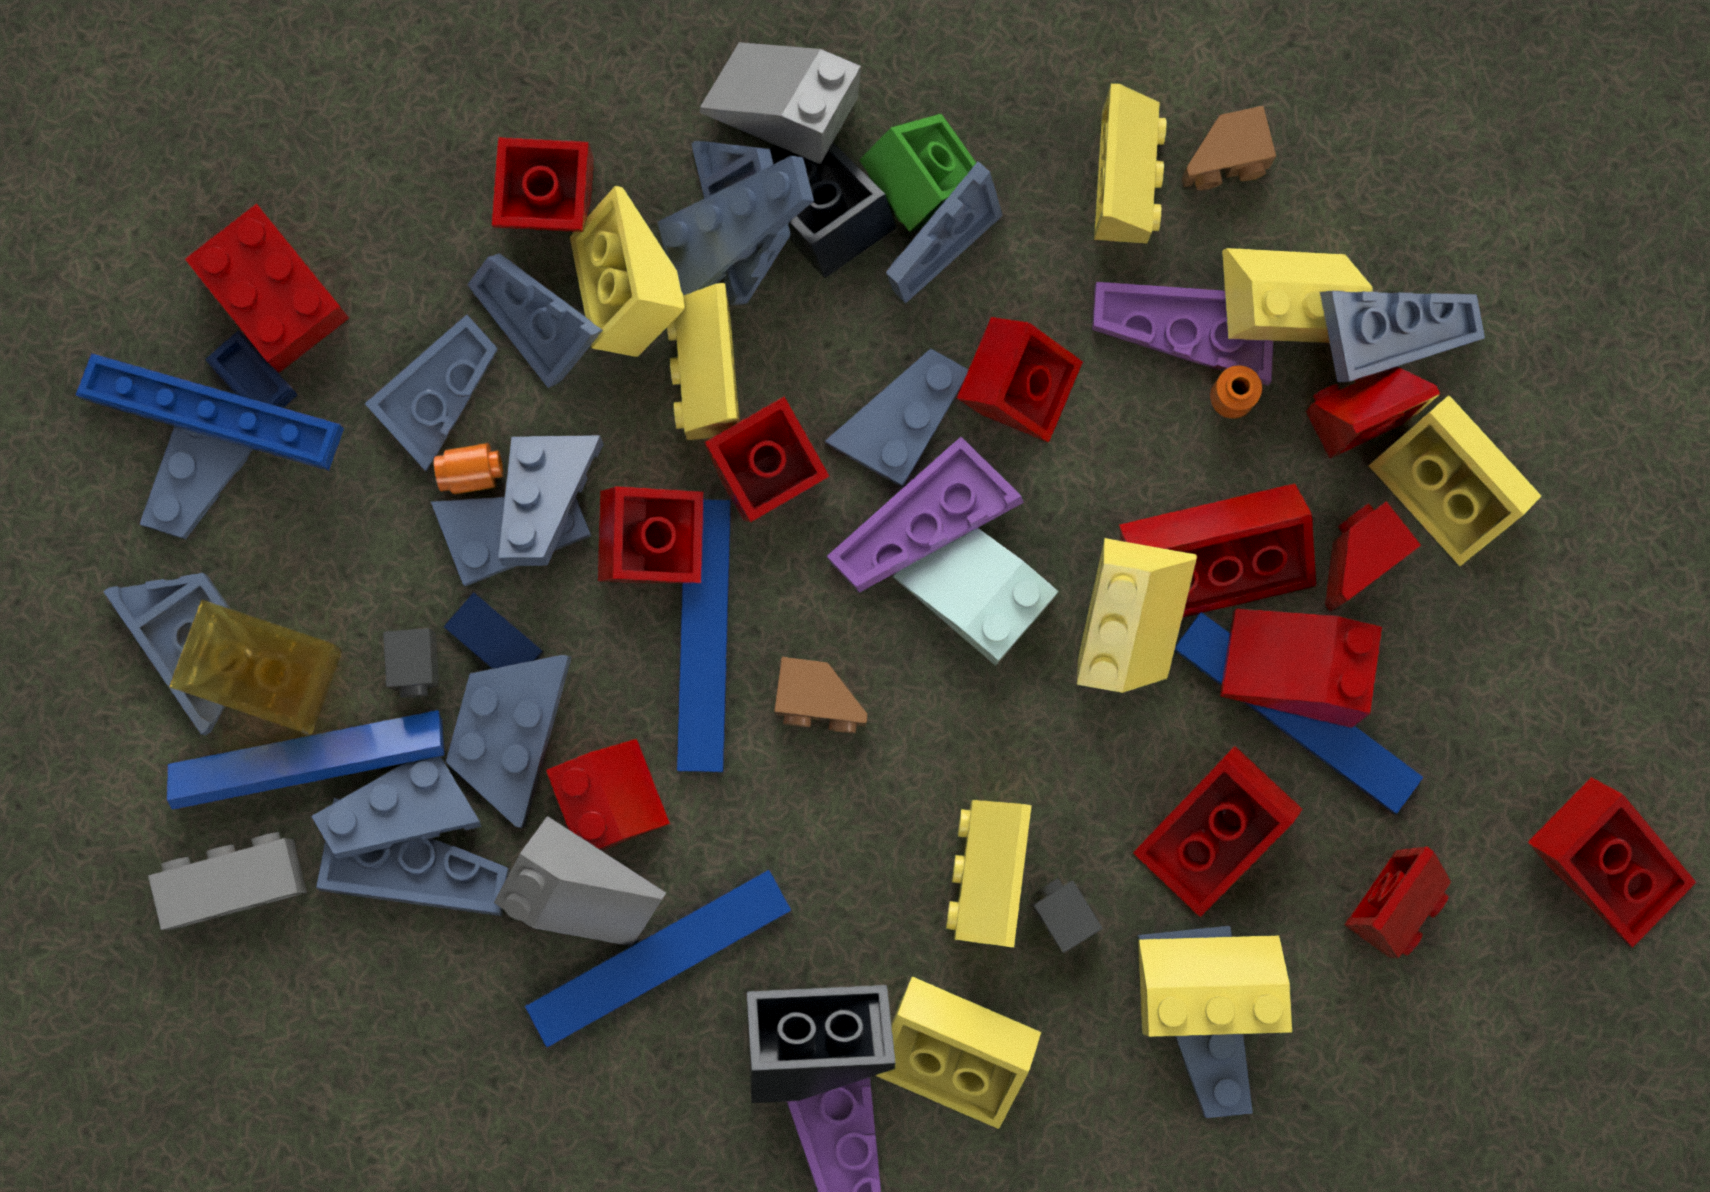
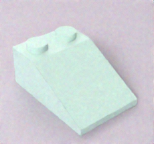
[893,528,1059,666]

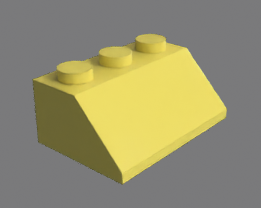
[1094,83,1166,244]
[1222,248,1373,343]
[667,283,740,440]
[1369,395,1541,566]
[1077,538,1197,693]
[946,800,1032,948]
[1138,936,1292,1037]
[875,977,1041,1129]

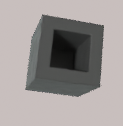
[383,628,439,698]
[1031,878,1103,953]

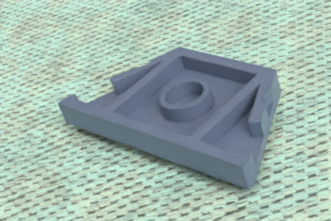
[691,141,791,305]
[103,573,258,736]
[446,655,572,828]

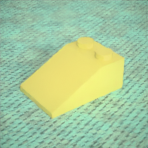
[570,186,685,357]

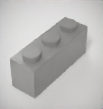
[148,832,307,930]

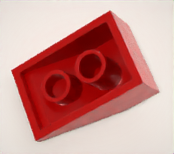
[1306,366,1440,459]
[1220,609,1382,728]
[1133,746,1303,917]
[1527,777,1696,948]
[1344,846,1451,958]

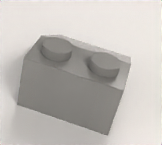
[700,42,861,164]
[494,816,666,946]

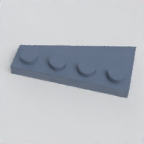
[658,156,814,295]
[1320,291,1485,382]
[316,798,510,916]
[1137,926,1253,1118]

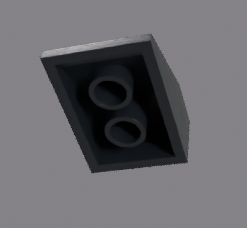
[770,143,896,278]
[747,985,896,1103]

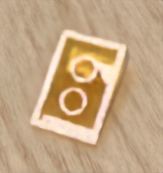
[169,599,343,735]

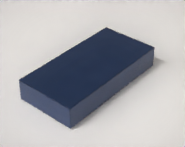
[205,330,298,408]
[444,592,543,669]

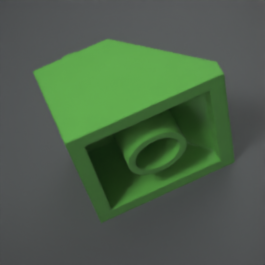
[859,114,976,232]

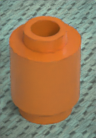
[1210,365,1262,419]
[434,443,504,495]

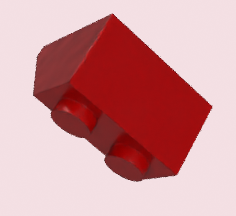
[492,137,594,232]
[957,317,1083,442]
[704,396,830,522]
[598,486,704,583]
[1325,501,1421,612]
[546,739,670,851]

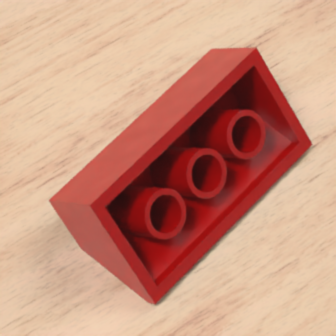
[1119,483,1316,618]

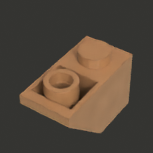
[1182,106,1276,191]
[774,657,867,733]

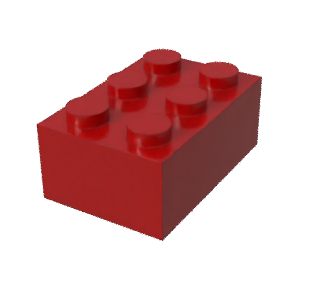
[185,203,349,373]

